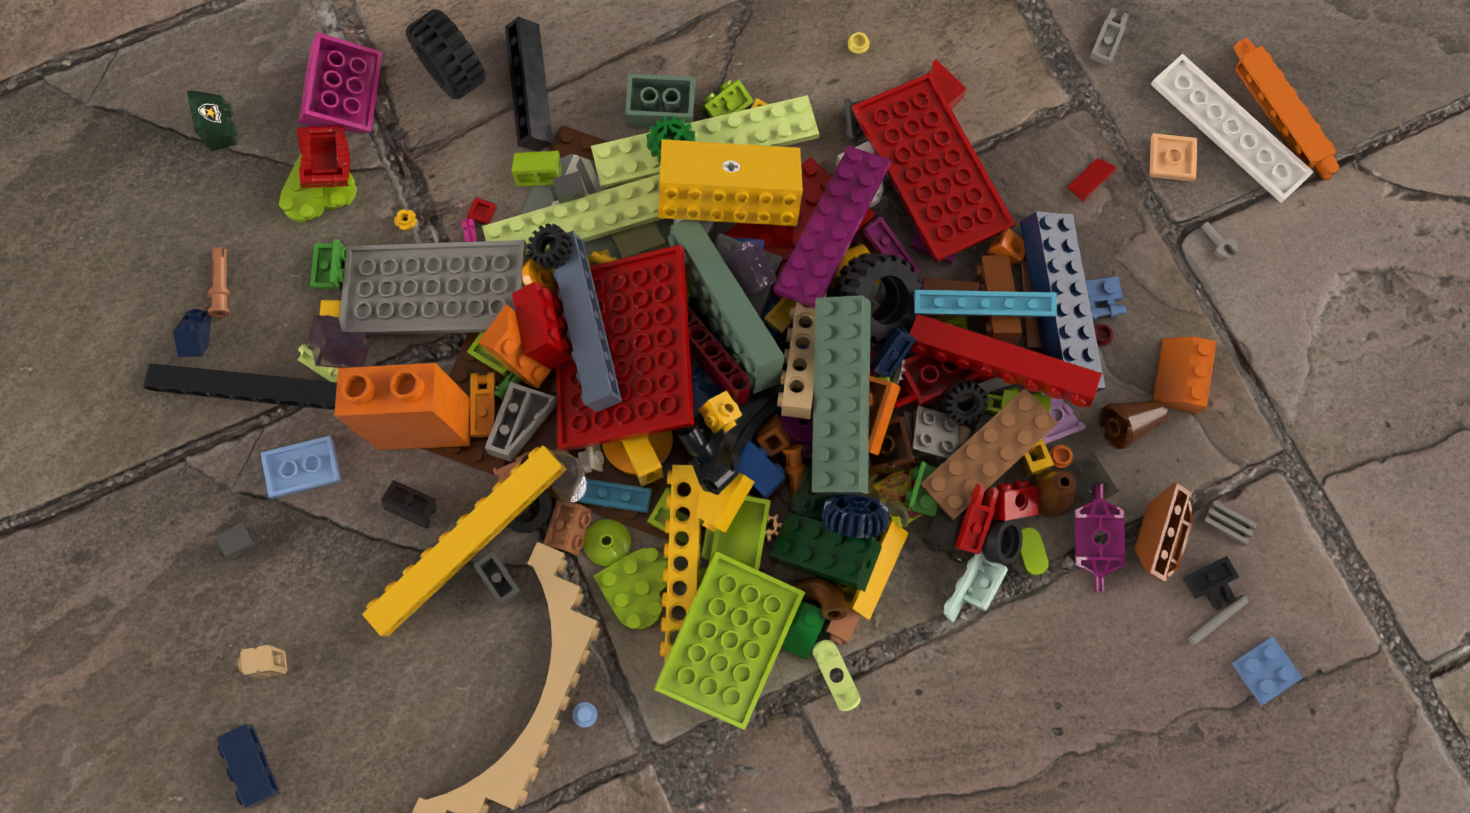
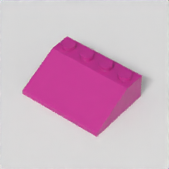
[298,32,383,133]

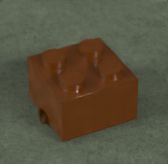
[868,416,917,479]

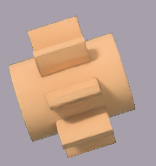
[765,514,782,543]

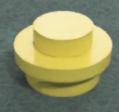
[848,32,870,54]

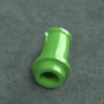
[494,372,522,401]

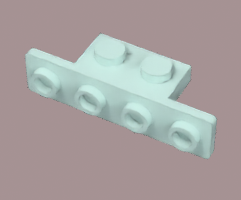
[944,550,1008,622]

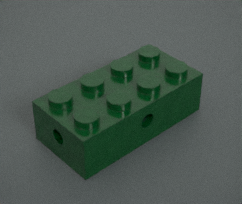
[769,511,882,592]

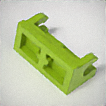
[511,151,562,187]

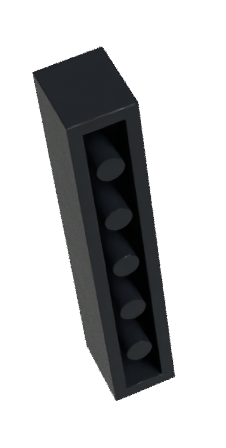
[505,17,553,152]

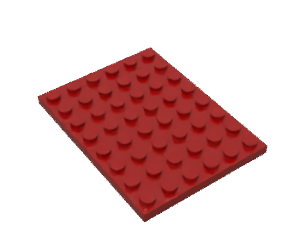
[554,245,694,452]

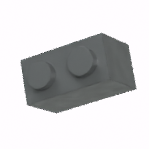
[473,551,524,608]

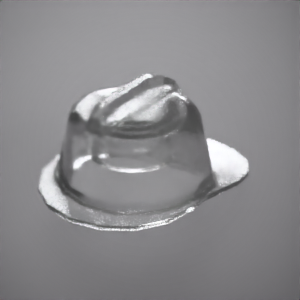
[551,449,587,503]

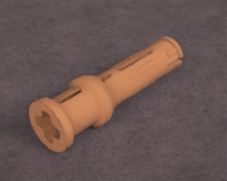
[208,247,230,318]

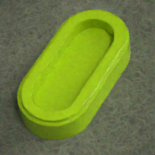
[1020,528,1049,576]

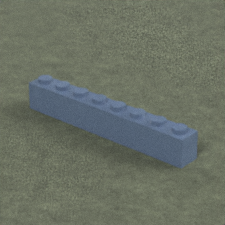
[549,230,622,412]

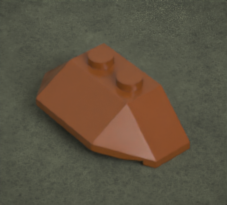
[1134,483,1192,582]

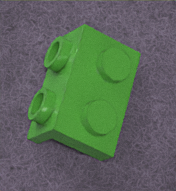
[310,239,346,290]

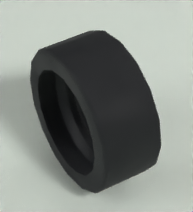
[982,519,1023,565]

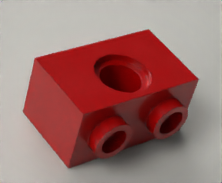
[987,480,1039,521]

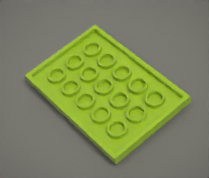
[653,551,805,730]

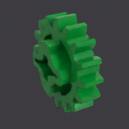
[646,116,695,162]

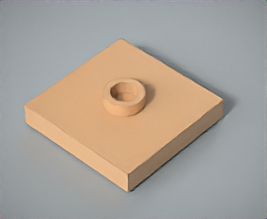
[1149,133,1197,182]

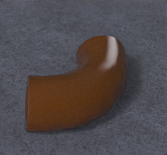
[795,576,847,620]

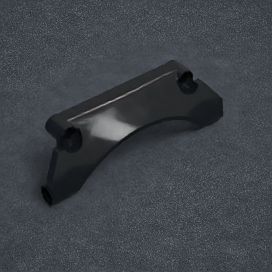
[677,334,805,495]

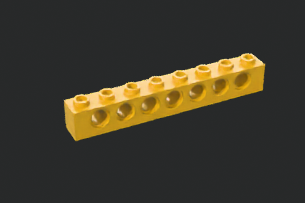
[660,465,701,663]

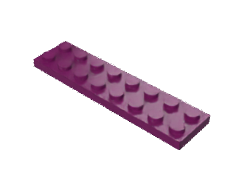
[774,146,890,308]

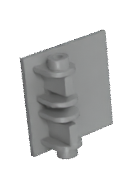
[912,406,960,464]

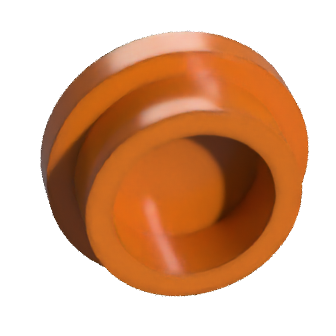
[1049,445,1073,469]

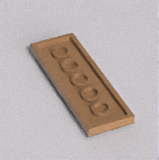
[920,389,1058,520]

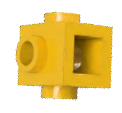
[698,390,742,434]

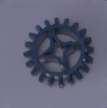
[822,494,889,539]

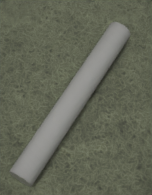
[1188,594,1249,645]

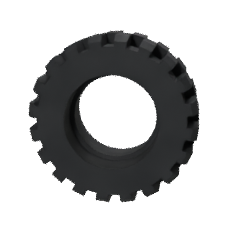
[406,9,486,99]
[831,253,922,344]

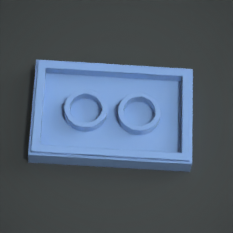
[261,435,342,499]

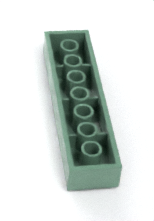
[668,220,785,393]
[812,295,871,495]

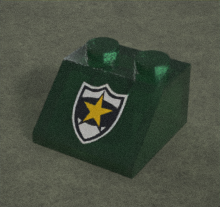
[187,90,238,151]

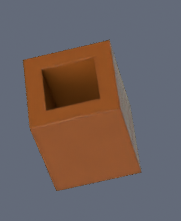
[756,413,791,456]

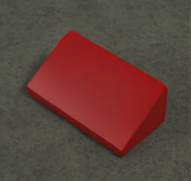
[1067,158,1117,202]

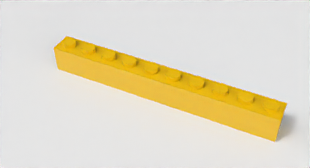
[362,446,567,636]

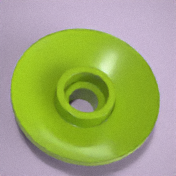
[583,519,631,567]

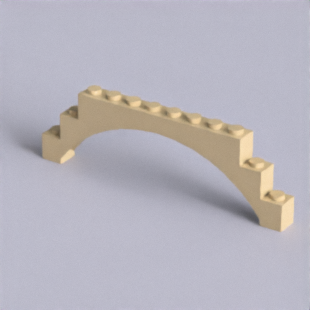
[412,542,601,813]

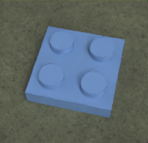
[1231,636,1303,705]

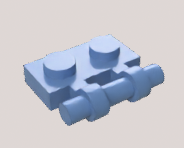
[1086,276,1126,320]

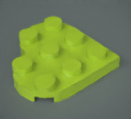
[279,153,357,223]
[593,547,668,630]

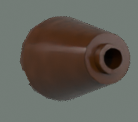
[1099,400,1168,450]
[1029,471,1076,517]

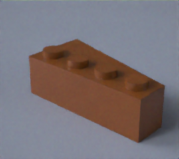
[976,255,1022,346]

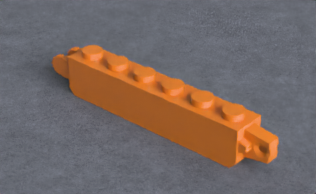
[1233,38,1340,181]

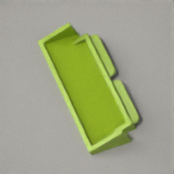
[699,496,771,586]

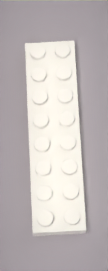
[1151,54,1314,203]

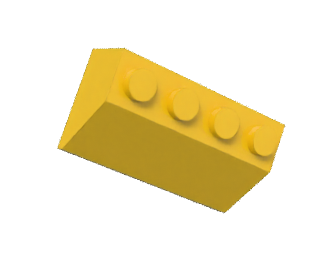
[833,520,909,620]

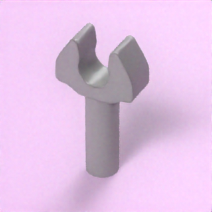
[1201,222,1238,261]

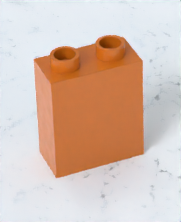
[334,363,471,450]

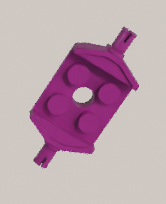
[1074,484,1125,591]

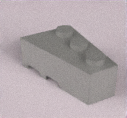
[485,382,557,462]

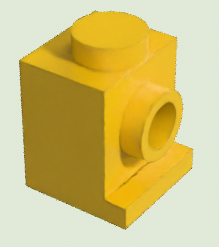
[1020,439,1054,478]

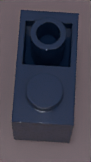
[173,309,212,357]

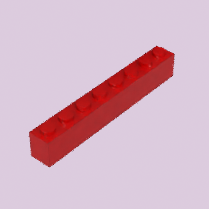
[910,314,1102,408]

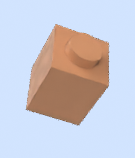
[824,609,861,645]

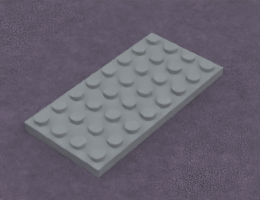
[338,240,527,336]

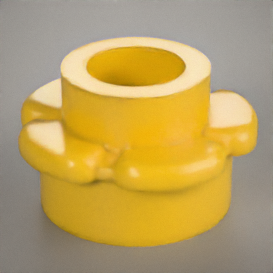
[394,209,417,231]

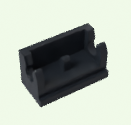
[381,480,437,529]

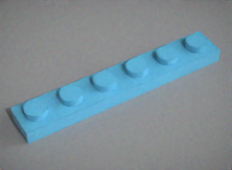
[914,290,1057,317]

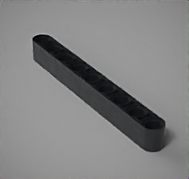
[143,363,337,410]

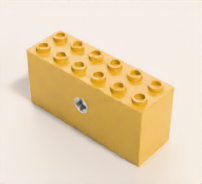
[658,139,803,226]

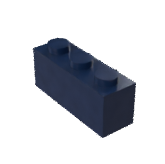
[217,724,281,808]

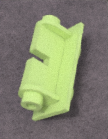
[297,341,349,382]

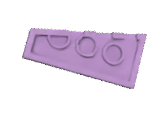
[1015,385,1086,445]

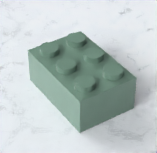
[625,74,695,128]

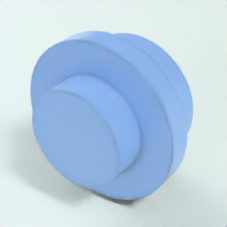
[572,702,598,728]

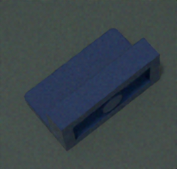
[870,325,916,378]

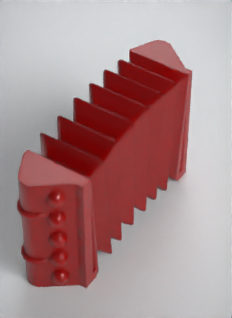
[297,125,351,188]

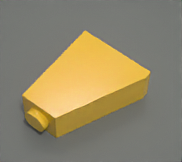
[621,435,663,487]
[696,472,755,533]

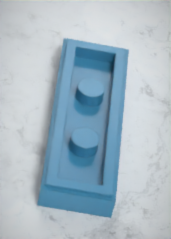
[577,478,652,513]

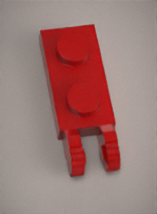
[955,483,998,555]

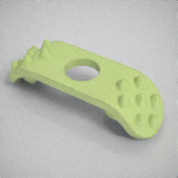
[812,640,861,711]

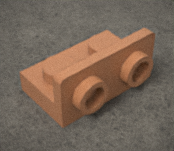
[543,500,592,556]

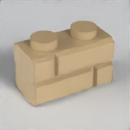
[238,645,287,679]

